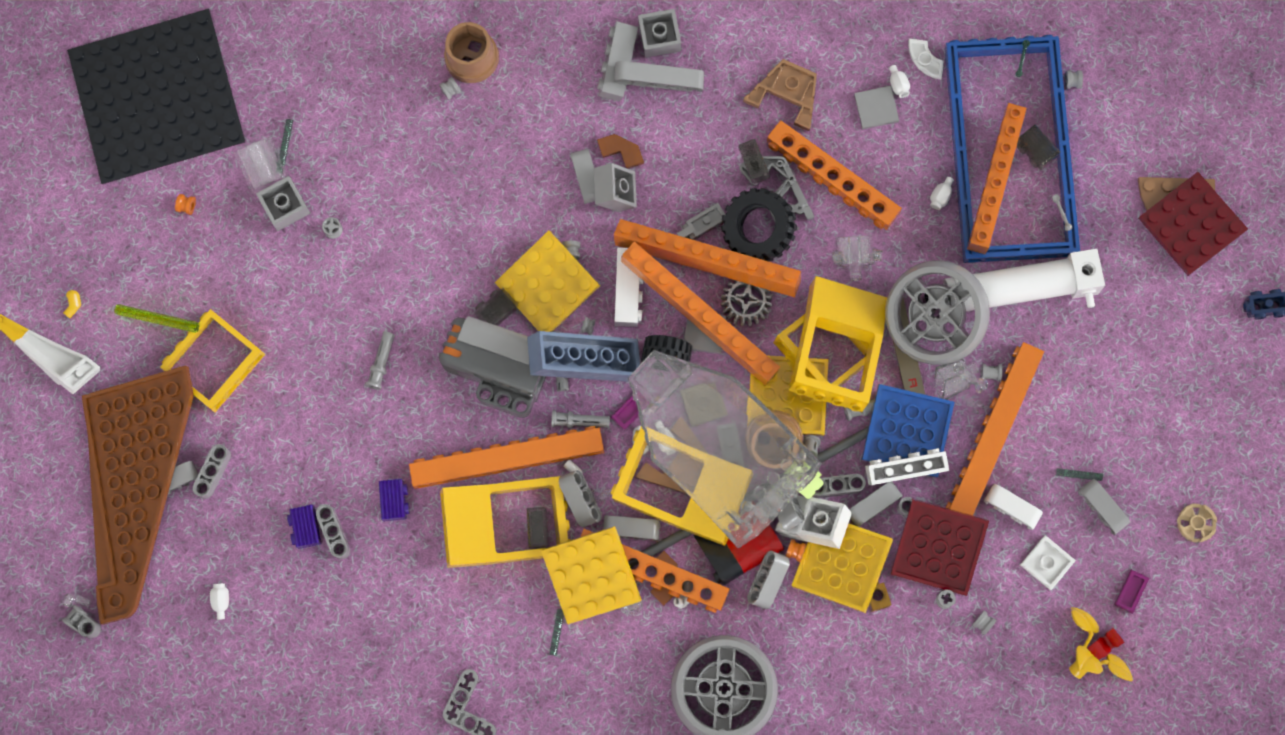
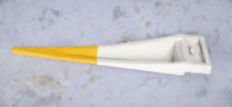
[0,314,100,394]

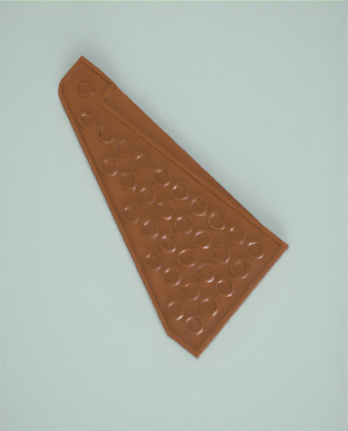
[82,365,194,625]

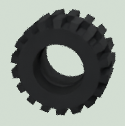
[641,335,692,372]

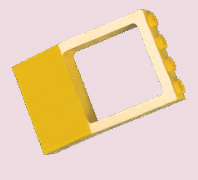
[789,276,887,412]
[611,426,754,546]
[440,476,571,568]

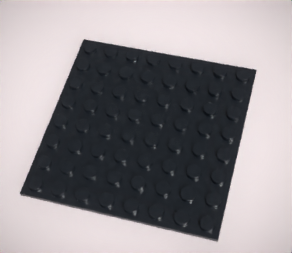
[67,9,245,184]

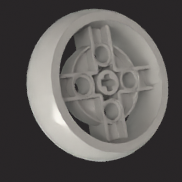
[885,260,990,365]
[671,635,778,735]

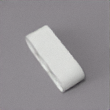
[984,484,1043,530]

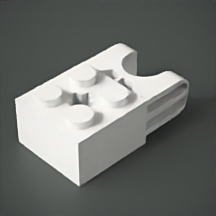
[775,495,852,549]

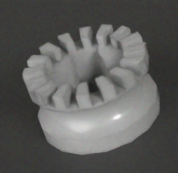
[581,317,596,335]

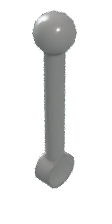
[1052,194,1072,231]

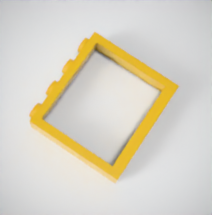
[160,309,265,412]
[773,314,868,387]

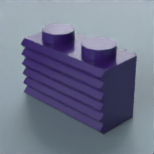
[379,479,410,522]
[287,504,322,549]

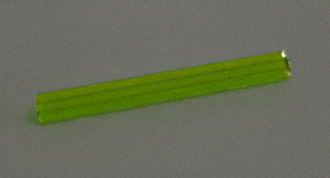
[114,304,200,333]

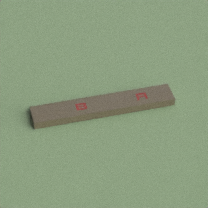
[893,298,925,395]

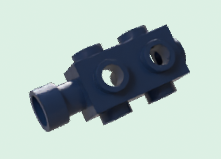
[1243,289,1285,320]

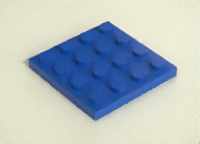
[861,384,955,478]

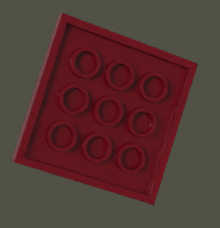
[1138,172,1248,276]
[891,498,989,596]

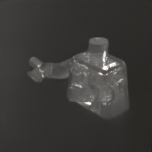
[831,236,883,281]
[933,359,988,414]

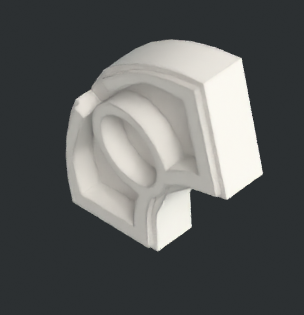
[908,39,944,80]

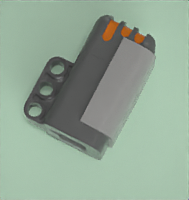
[438,316,547,418]

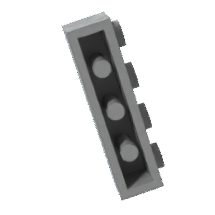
[597,21,638,101]

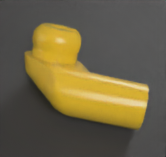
[63,290,81,318]

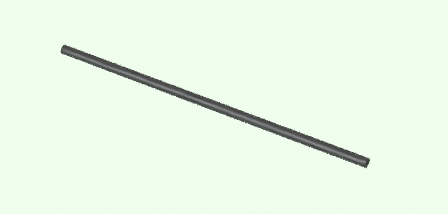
[629,426,869,568]

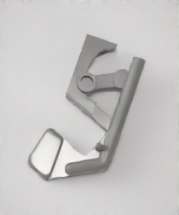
[739,156,815,232]

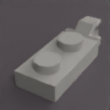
[677,203,726,240]

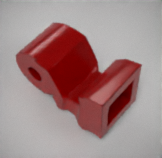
[1087,627,1125,660]

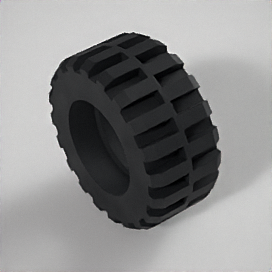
[721,188,797,262]

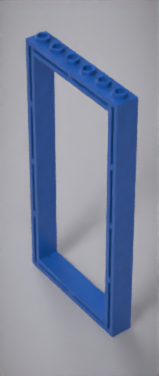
[945,35,1080,263]

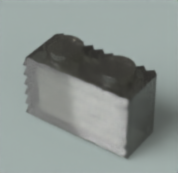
[1017,124,1061,170]
[738,139,770,184]
[474,288,518,326]
[526,507,549,549]

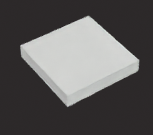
[1020,535,1076,591]

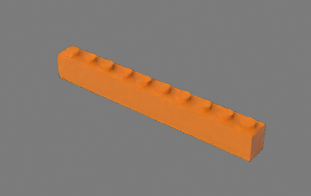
[614,219,801,298]
[621,242,780,386]
[945,342,1045,515]
[409,426,604,489]

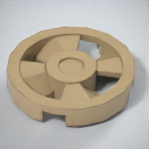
[1177,504,1217,542]

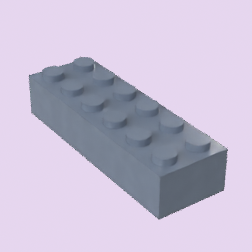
[527,331,641,382]

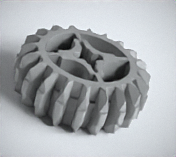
[721,280,772,327]

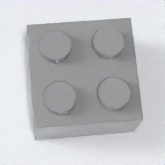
[638,9,681,58]
[594,163,637,212]
[256,176,311,231]

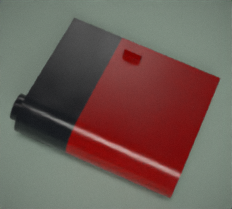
[693,500,784,585]

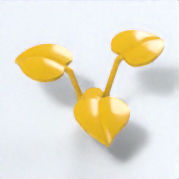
[1069,607,1133,682]

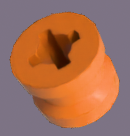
[175,194,196,215]
[786,539,806,562]

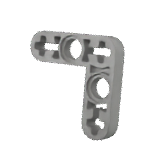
[443,669,497,735]

